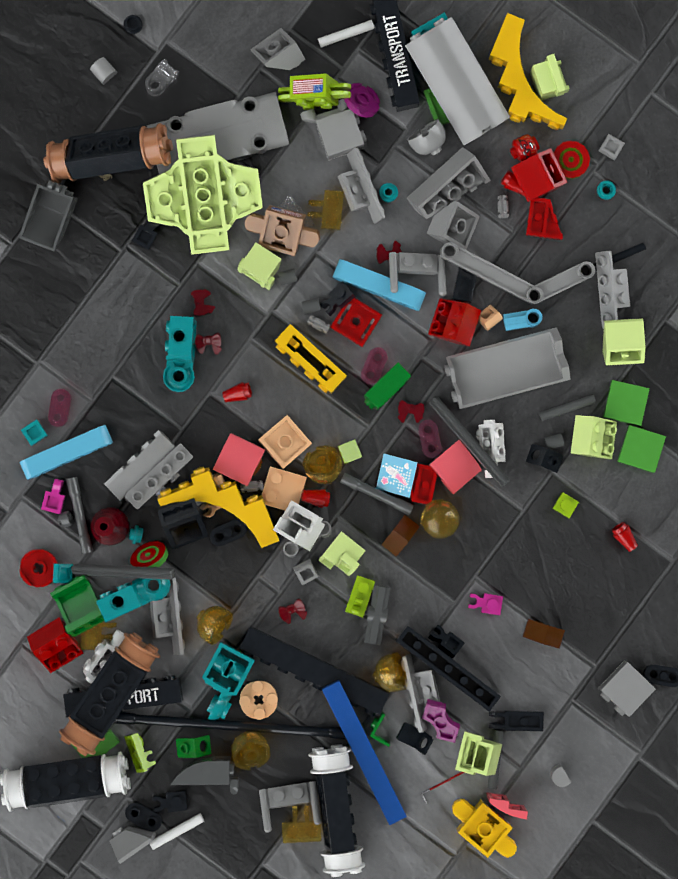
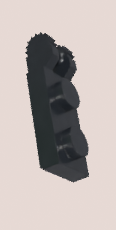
[489,710,544,732]

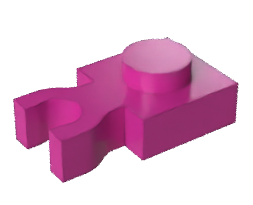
[468,593,503,615]

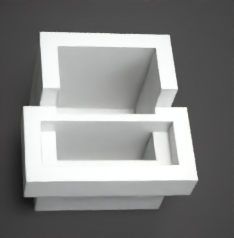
[273,500,325,551]

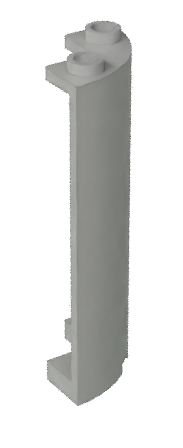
[405,17,510,145]
[444,327,571,409]

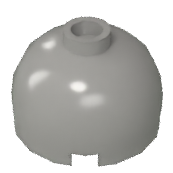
[407,119,446,156]

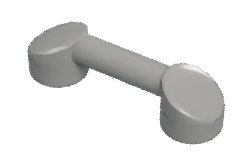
[300,99,349,123]
[283,521,332,558]

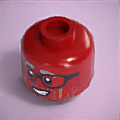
[510,134,540,162]

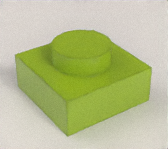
[552,492,579,518]

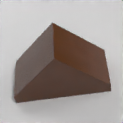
[381,515,420,557]
[522,619,565,649]

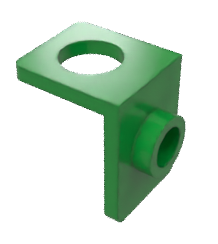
[370,711,390,747]
[176,735,211,758]

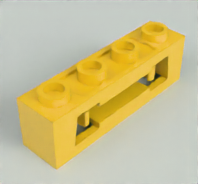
[275,324,347,394]

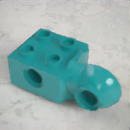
[163,316,197,392]
[96,578,171,623]
[202,642,255,720]

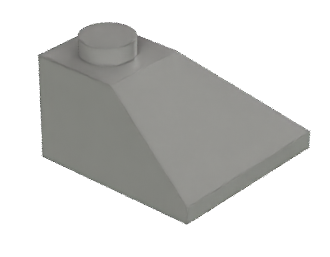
[250,28,305,70]
[427,201,480,250]
[109,826,157,864]

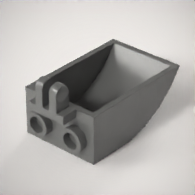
[19,180,78,252]
[171,756,239,795]

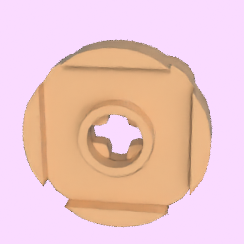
[239,680,278,720]

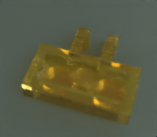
[307,190,344,231]
[81,622,117,650]
[282,806,322,843]

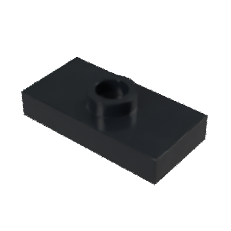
[452,267,477,304]

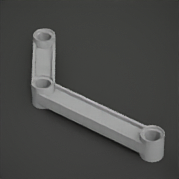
[440,242,595,304]

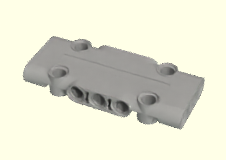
[147,92,290,174]

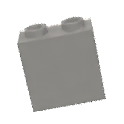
[316,109,367,161]
[598,660,656,717]

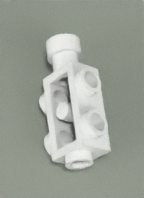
[476,420,505,478]
[83,629,125,684]

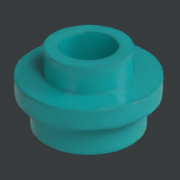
[597,180,616,200]
[379,183,398,202]
[129,525,143,544]

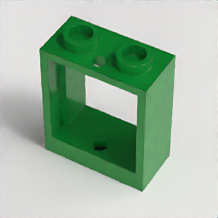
[364,363,411,411]

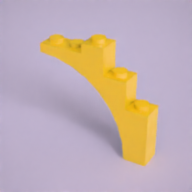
[489,13,567,130]
[157,467,279,548]

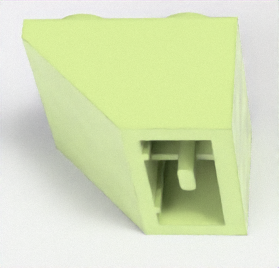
[602,318,645,365]
[571,415,617,459]

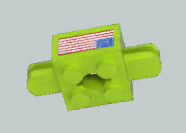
[278,73,351,110]

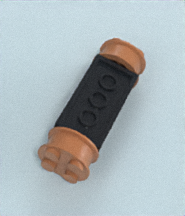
[44,123,173,183]
[59,632,160,756]

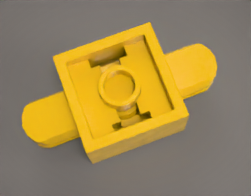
[452,798,517,858]

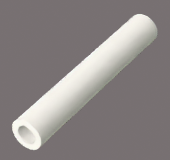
[318,20,374,47]
[150,813,205,850]

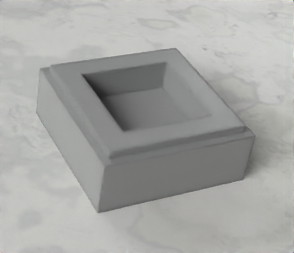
[598,134,625,161]

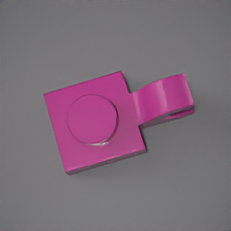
[41,479,66,514]

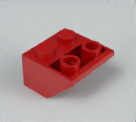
[511,148,568,202]
[428,298,481,347]
[27,617,83,673]

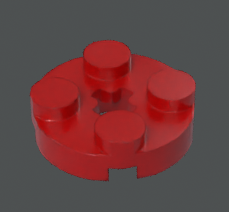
[19,549,58,587]

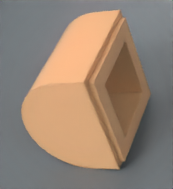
[478,304,503,331]

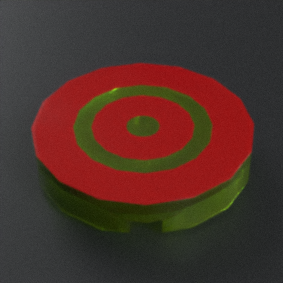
[554,141,590,179]

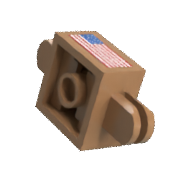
[245,205,320,256]

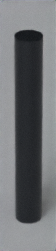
[593,243,646,271]

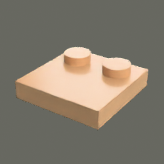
[258,415,312,469]
[262,466,307,511]

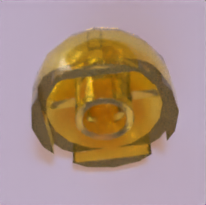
[303,445,342,484]
[420,499,460,539]
[197,606,233,645]
[373,652,407,692]
[231,731,271,770]

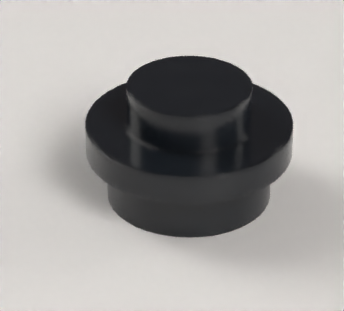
[124,15,143,34]

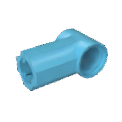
[503,309,542,331]

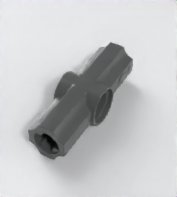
[364,585,391,645]

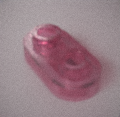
[361,347,387,385]
[48,389,72,427]
[418,420,442,458]

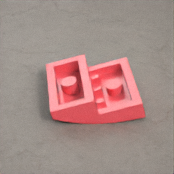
[213,433,265,486]
[429,440,482,494]
[486,792,528,820]

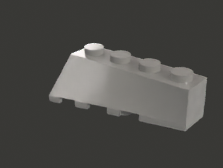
[407,147,491,219]
[105,430,176,501]

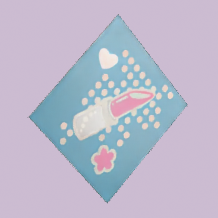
[376,454,418,498]

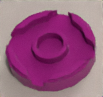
[344,83,380,118]

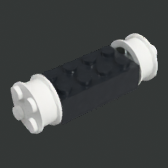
[308,744,365,877]
[0,751,131,812]

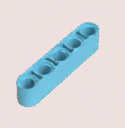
[332,259,426,311]
[19,425,113,480]

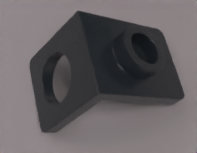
[526,444,563,473]
[396,722,434,755]

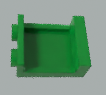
[50,576,105,638]

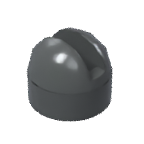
[57,511,74,527]

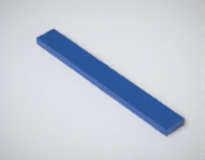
[322,680,407,825]

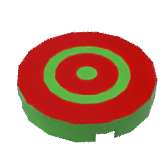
[130,541,168,567]

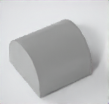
[90,57,117,85]
[293,559,319,585]
[550,764,571,787]

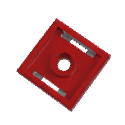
[330,298,382,348]

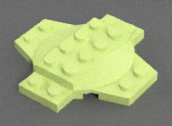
[143,135,263,255]

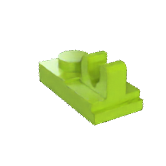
[345,575,375,618]
[124,733,156,773]

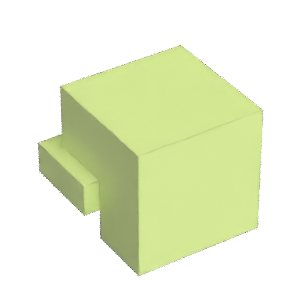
[530,54,570,101]
[238,243,282,290]
[318,531,366,576]
[455,731,502,776]

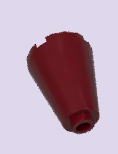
[91,507,129,546]

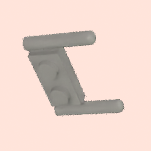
[389,252,446,296]
[259,781,322,833]

